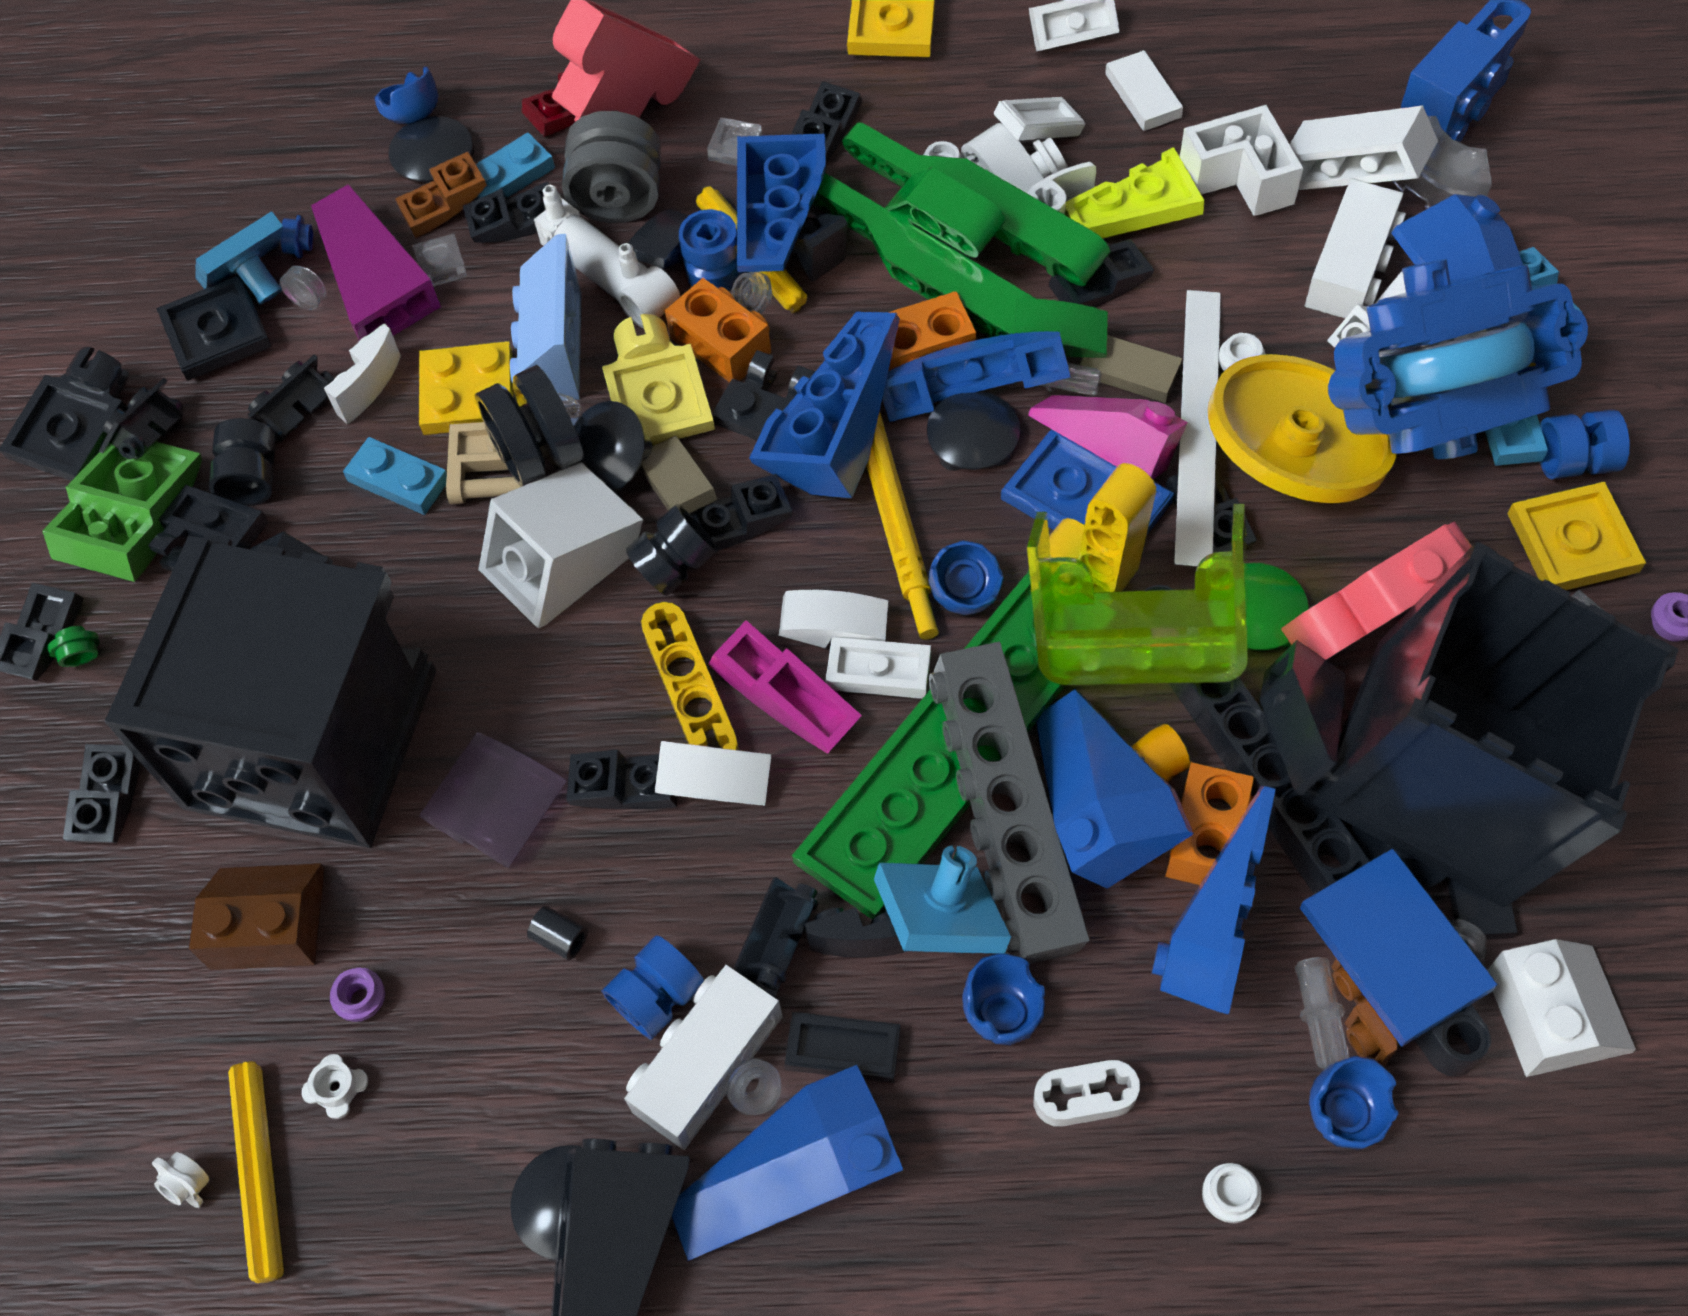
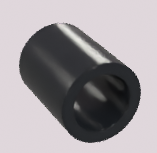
[527,906,588,961]

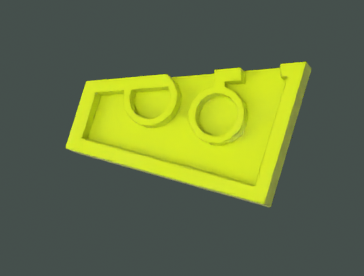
[1065,147,1204,238]

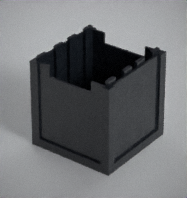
[104,534,437,848]
[1312,541,1679,907]

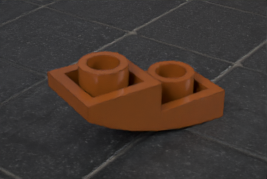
[395,152,487,238]
[1331,958,1397,1066]

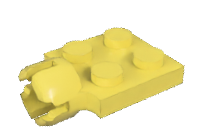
[602,314,715,446]

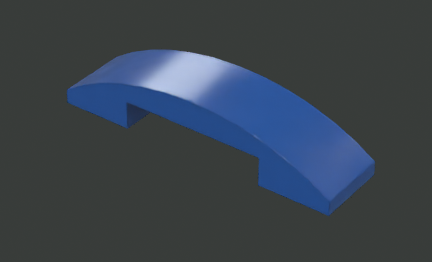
[882,331,1071,422]

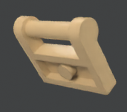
[446,422,544,504]

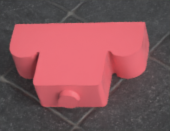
[552,0,701,121]
[1281,521,1472,660]

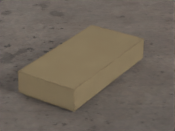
[1078,335,1182,403]
[639,436,717,513]

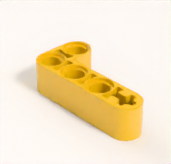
[1034,463,1156,608]

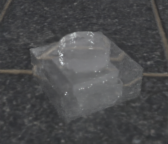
[707,117,762,166]
[412,233,468,286]

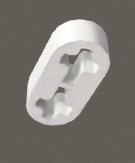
[1033,1060,1140,1126]

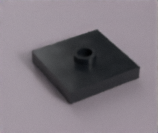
[156,275,272,381]

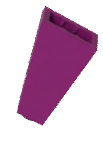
[311,184,441,341]

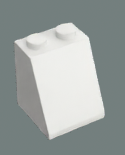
[478,462,643,629]

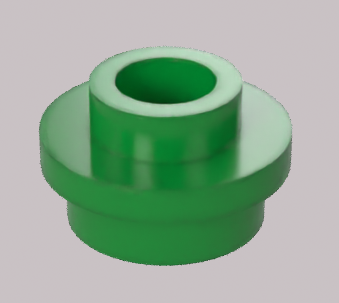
[48,626,100,667]

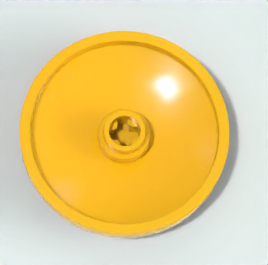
[1207,354,1397,503]

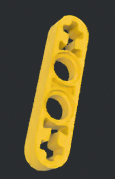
[641,602,739,750]

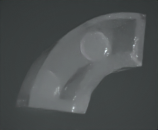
[1393,116,1492,209]

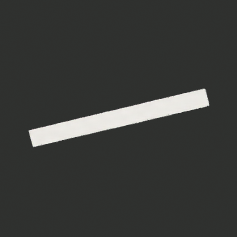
[1174,290,1221,567]

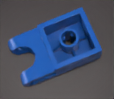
[1400,0,1531,159]

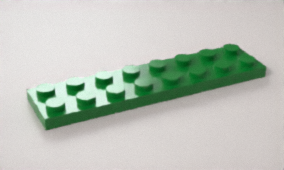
[792,563,1118,920]

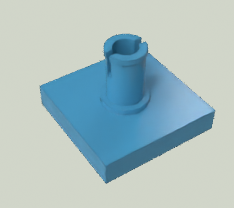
[195,211,283,305]
[874,846,1011,954]

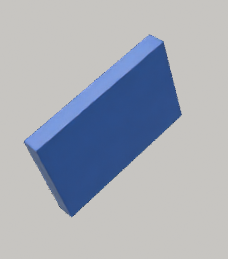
[1001,429,1174,536]
[1300,849,1498,1047]

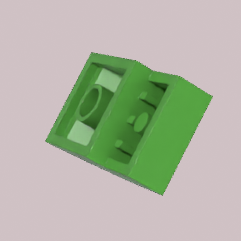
[42,442,202,582]

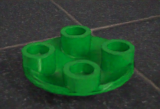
[1208,563,1308,650]

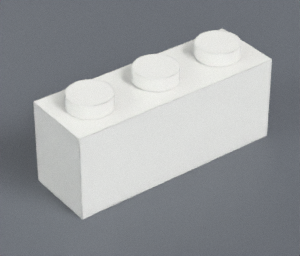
[1290,106,1438,190]
[1305,178,1406,318]
[624,965,783,1150]

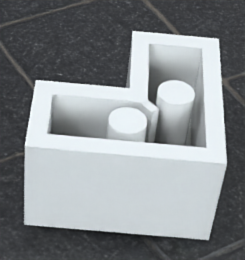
[1180,105,1303,216]

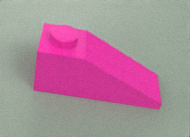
[1028,395,1188,479]

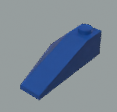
[737,134,826,272]
[1391,194,1535,363]
[749,312,900,498]
[1036,689,1194,889]
[1152,785,1275,1014]
[672,1065,903,1261]

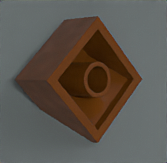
[189,863,325,970]

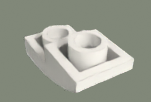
[324,324,401,424]
[779,590,888,648]
[655,741,771,806]

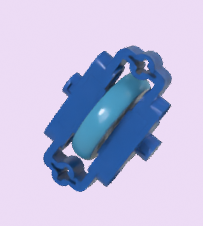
[1328,259,1588,459]

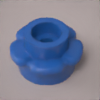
[281,215,313,258]

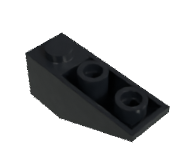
[1260,640,1346,795]

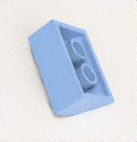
[510,234,581,401]

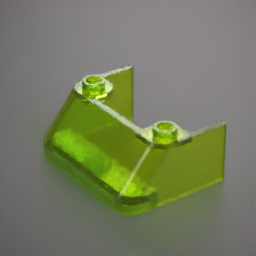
[1027,504,1248,685]

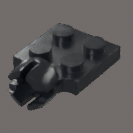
[0,347,129,481]

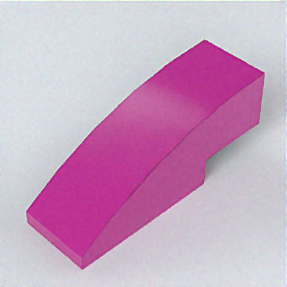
[708,620,862,754]

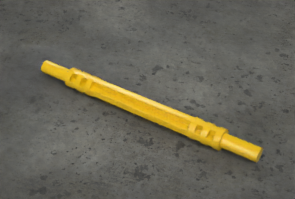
[866,411,939,640]

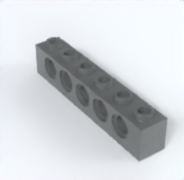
[929,642,1090,964]

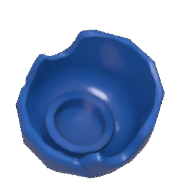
[374,66,438,124]
[928,540,1004,615]
[962,954,1045,1045]
[1309,1056,1398,1150]

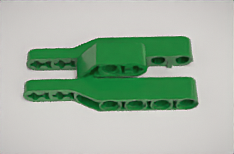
[812,122,1110,338]

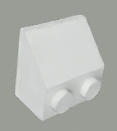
[1487,939,1636,1077]

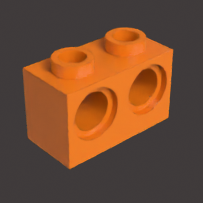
[665,278,772,383]
[887,291,976,371]
[1165,762,1254,885]

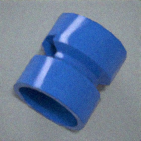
[679,209,742,291]
[1540,409,1630,480]
[601,935,704,1040]

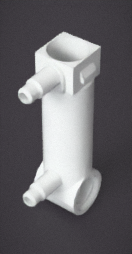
[534,185,681,328]

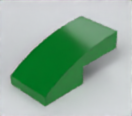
[1015,298,1108,358]

